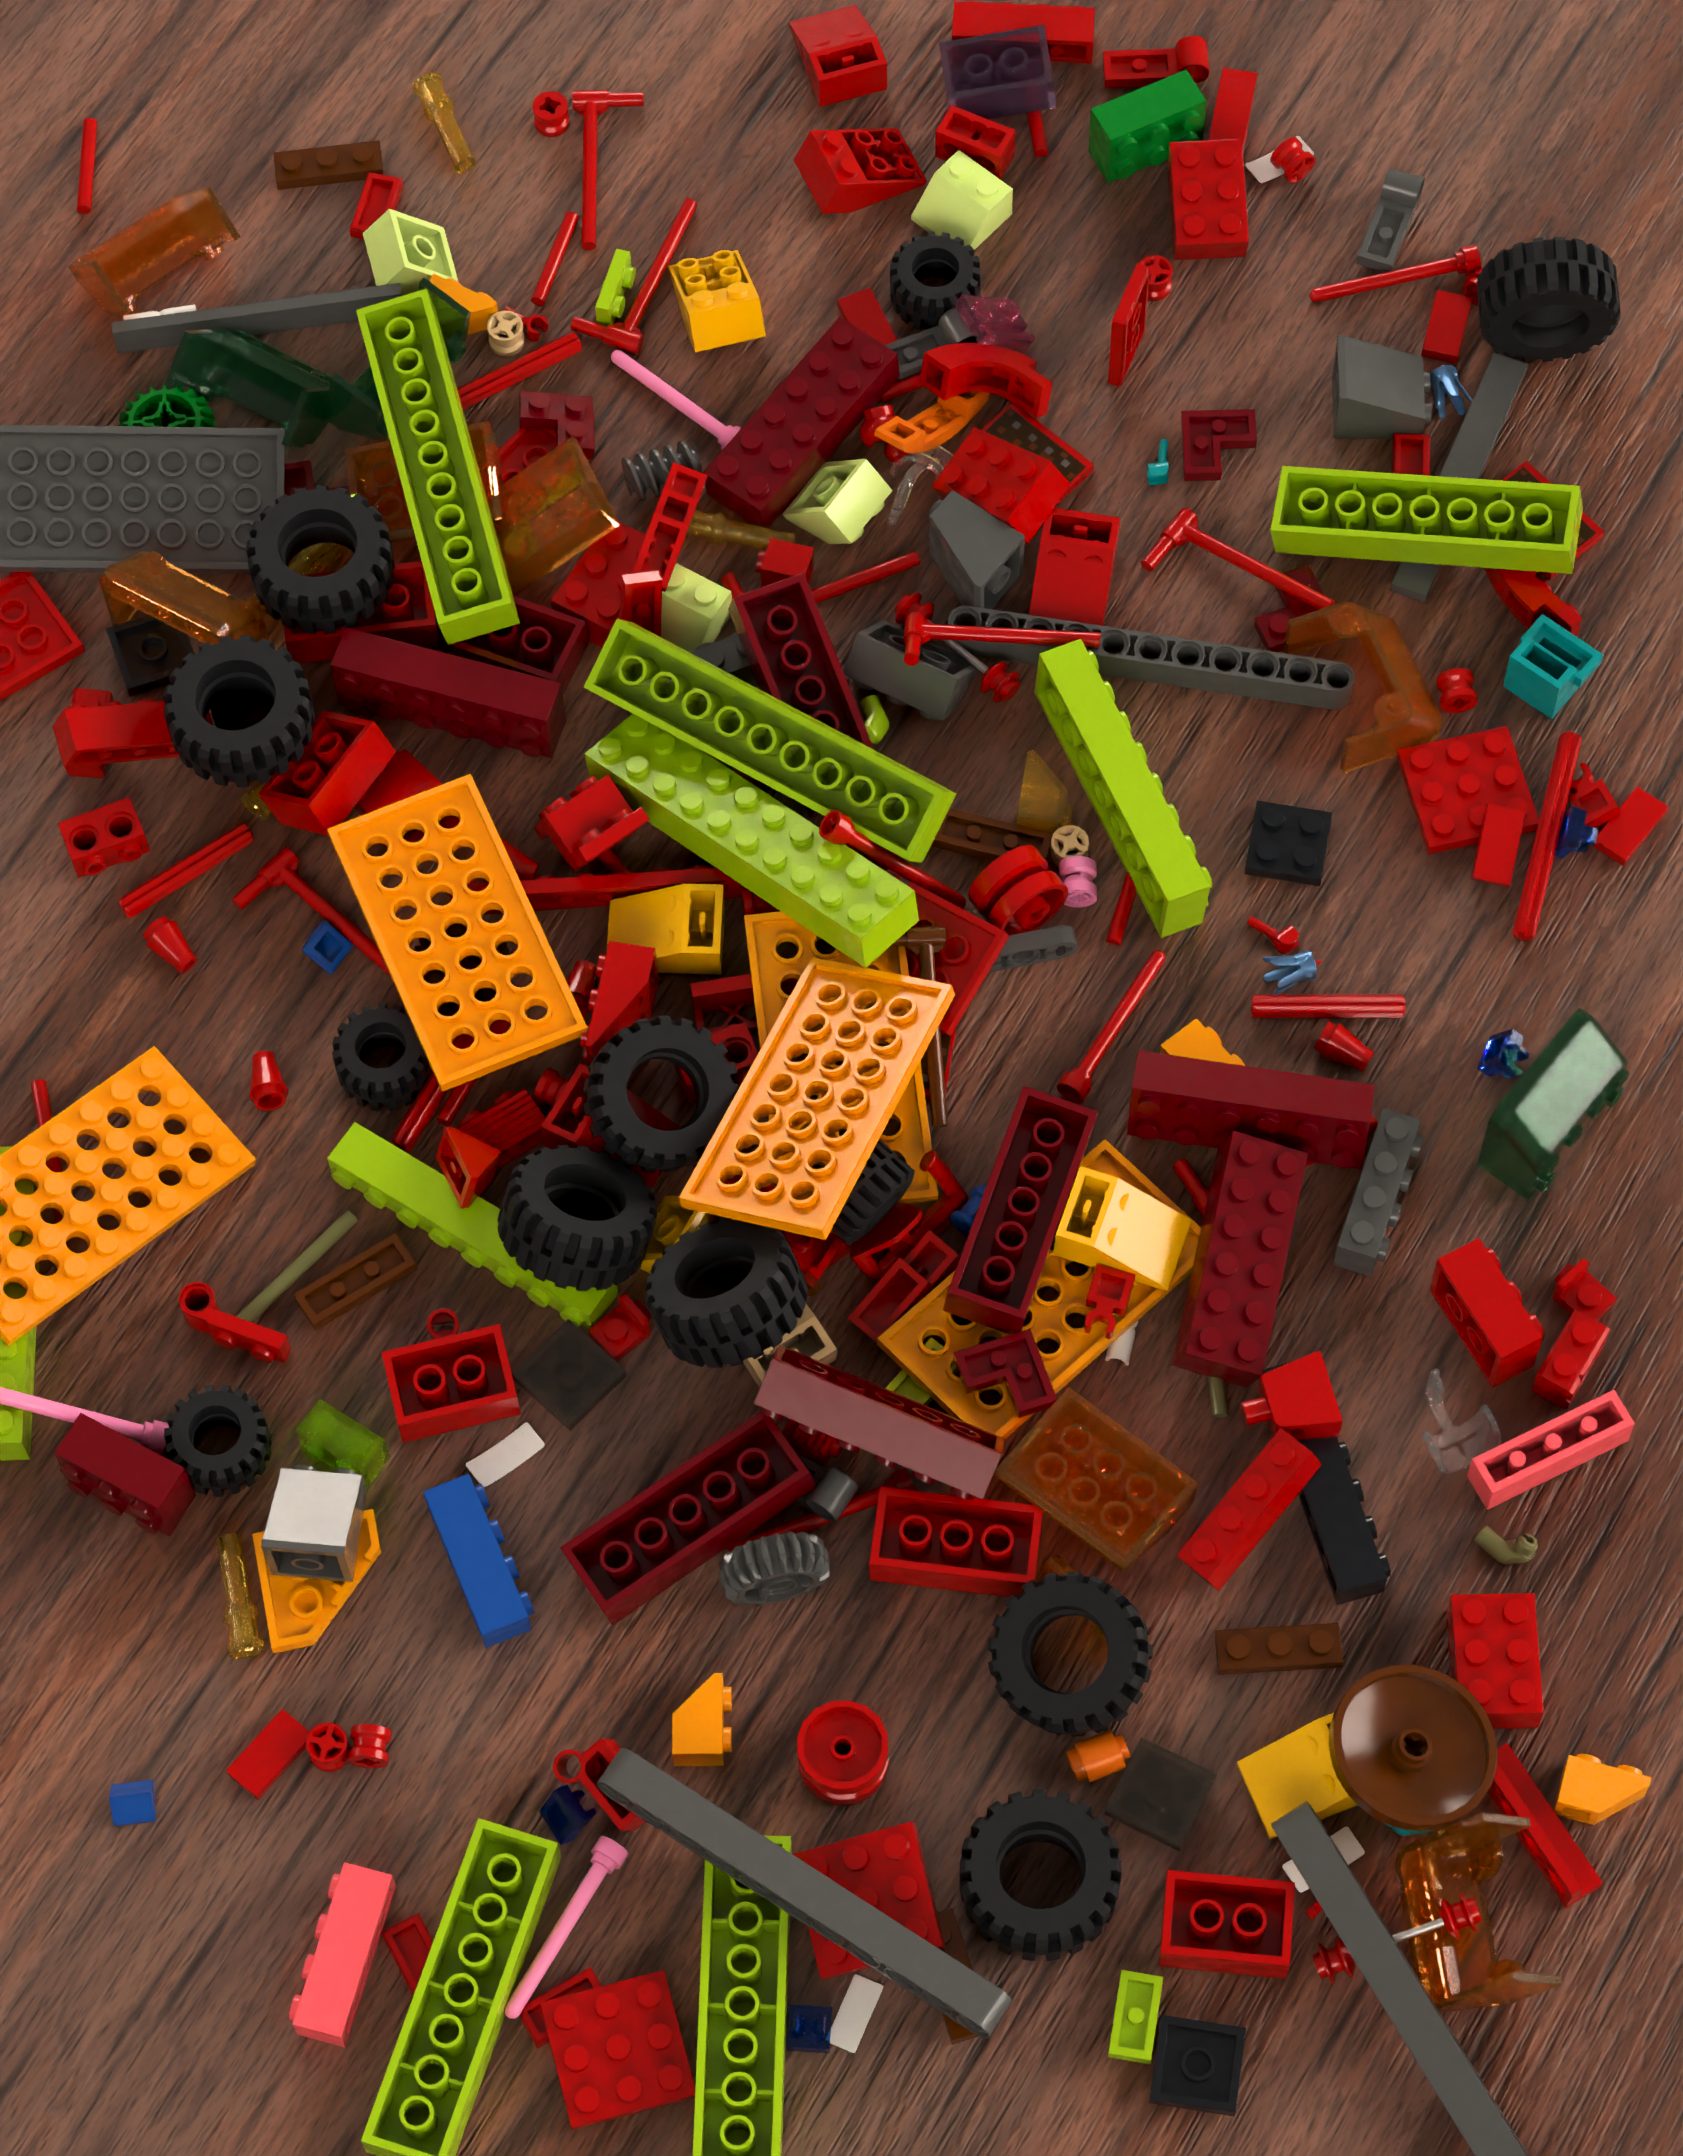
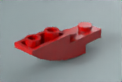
[1484,568,1582,637]

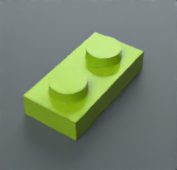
[595,249,636,326]
[1108,1970,1164,2064]

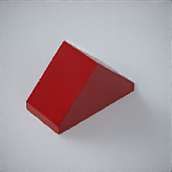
[435,1127,502,1208]

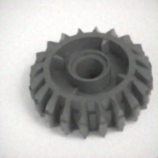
[719,1531,830,1606]

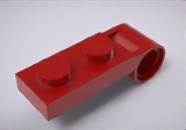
[1103,36,1210,88]
[621,570,662,637]
[178,1282,291,1364]

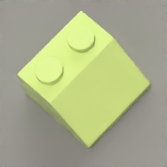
[911,150,1013,250]
[363,209,458,296]
[782,459,893,544]
[661,563,732,652]

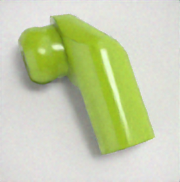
[861,695,889,744]

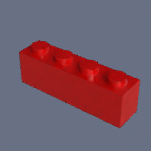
[952,1,1095,64]
[52,698,213,767]
[1176,1428,1322,1591]

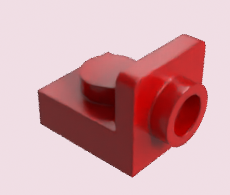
[1553,1258,1617,1321]
[588,1293,651,1364]

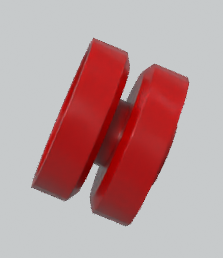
[968,845,1068,935]
[797,1700,889,1806]

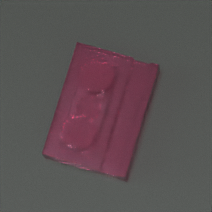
[954,294,1036,348]

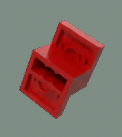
[533,775,650,873]

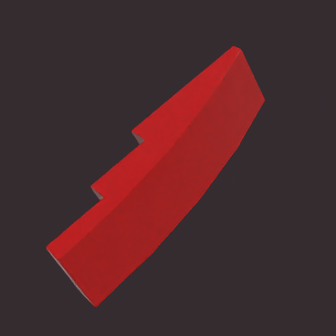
[1209,68,1258,153]
[632,462,708,592]

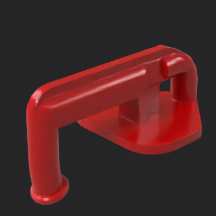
[850,1150,968,1279]

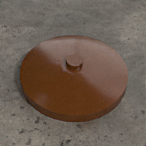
[1329,1665,1497,1831]

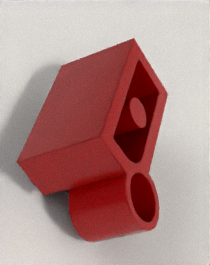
[553,1739,646,1831]

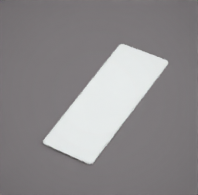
[826,1974,883,2053]

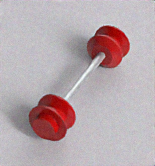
[895,593,1020,703]
[1313,1892,1483,1984]

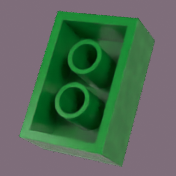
[1088,69,1206,183]

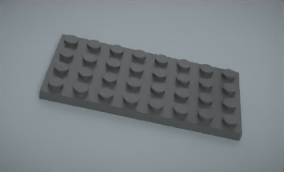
[0,425,285,574]

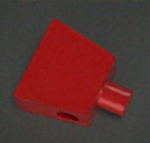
[1240,1351,1343,1440]

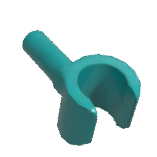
[1147,439,1169,485]

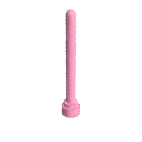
[611,350,741,450]
[0,1387,169,1455]
[504,1836,629,2019]

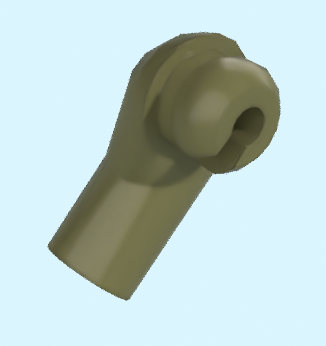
[1474,1526,1538,1564]

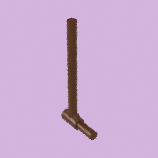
[890,926,948,1128]

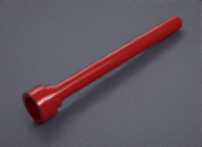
[1309,245,1482,303]
[819,810,966,909]
[1056,950,1166,1104]
[729,1467,916,1552]

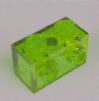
[296,1399,390,1489]

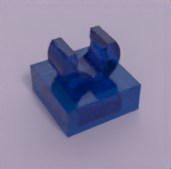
[1555,806,1598,859]
[1477,1028,1530,1079]
[539,1784,596,1845]
[786,2004,832,2053]

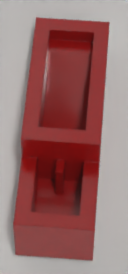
[848,1230,961,1343]

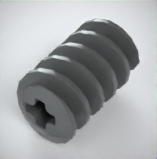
[621,440,702,501]

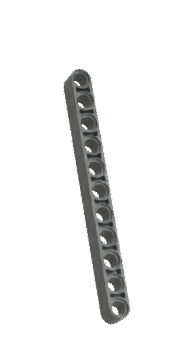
[948,606,1355,710]
[596,1748,1012,2039]
[1271,1801,1529,2156]

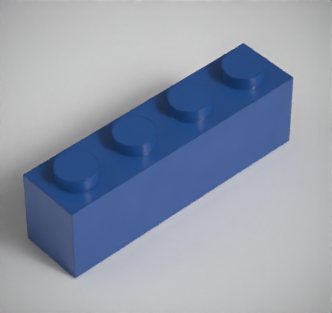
[423,1473,535,1648]

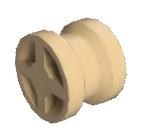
[487,310,525,357]
[1050,825,1089,870]

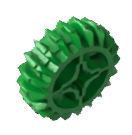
[117,382,217,428]

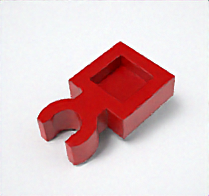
[1568,762,1621,832]
[1084,1264,1136,1339]

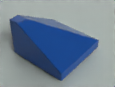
[301,921,354,975]

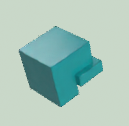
[1503,614,1604,719]

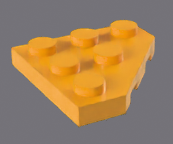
[252,1509,381,1653]

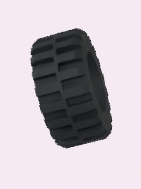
[1476,237,1621,362]
[246,486,395,634]
[163,635,315,787]
[583,1016,740,1173]
[497,1145,658,1291]
[645,1218,808,1368]
[987,1571,1153,1737]
[959,1789,1122,1961]

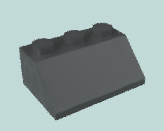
[843,620,980,721]

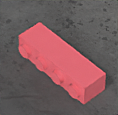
[1467,1390,1635,1510]
[289,1862,397,2048]

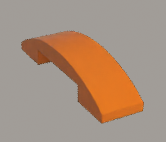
[874,392,990,454]

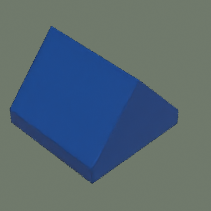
[109,1780,156,1826]

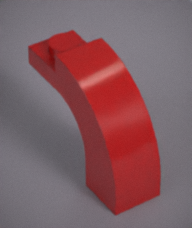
[919,343,1053,418]

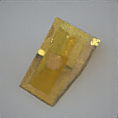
[1016,750,1074,833]

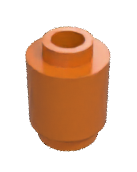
[1065,1729,1131,1783]

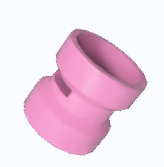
[1059,856,1097,907]

